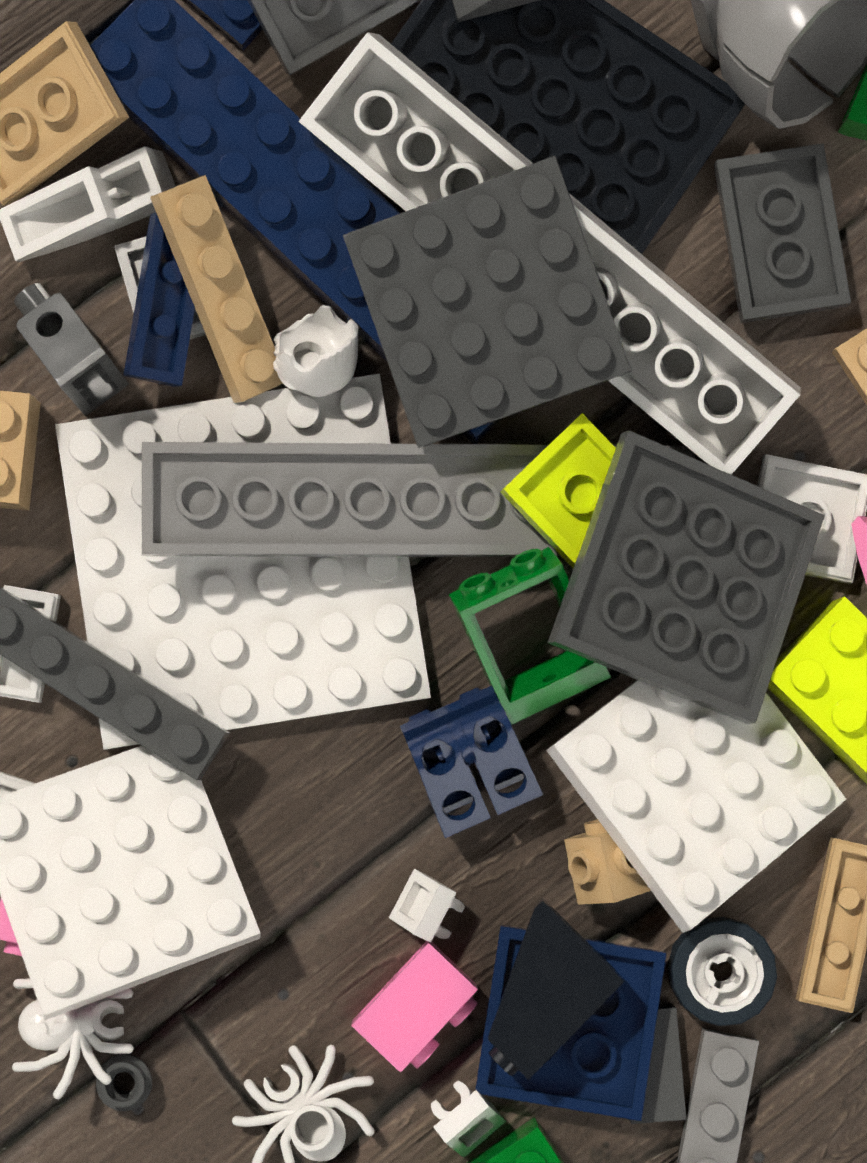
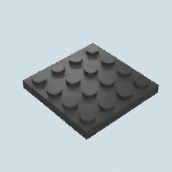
[343,156,632,448]
[548,431,825,724]

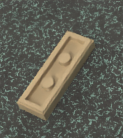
[796,837,867,1013]

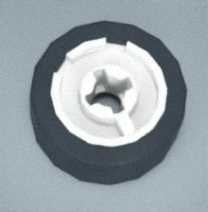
[667,917,777,1026]

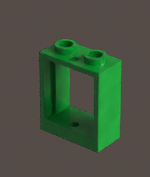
[448,547,611,725]

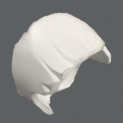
[273,305,358,397]

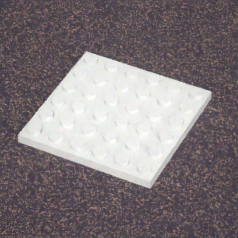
[55,374,431,750]

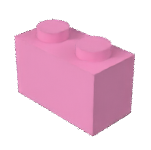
[351,941,478,1073]

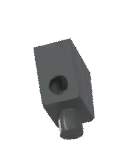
[14,283,129,416]

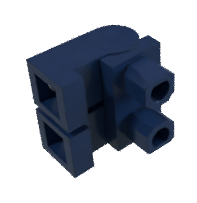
[400,686,543,838]

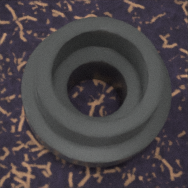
[96,1054,153,1111]

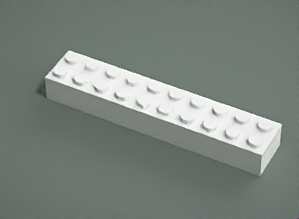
[298,32,801,475]

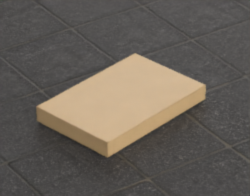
[0,21,129,206]

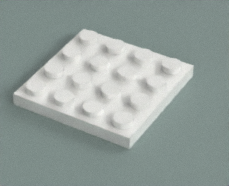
[546,680,847,933]
[0,746,261,1020]

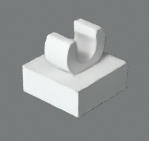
[389,869,465,943]
[431,1081,506,1158]

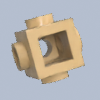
[564,819,651,905]

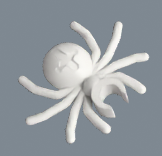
[12,978,134,1099]
[232,1045,375,1163]

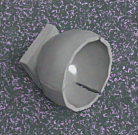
[690,0,867,129]

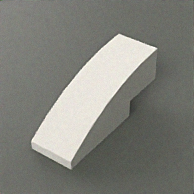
[0,146,176,262]

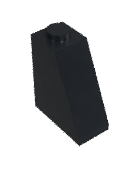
[488,898,625,1080]

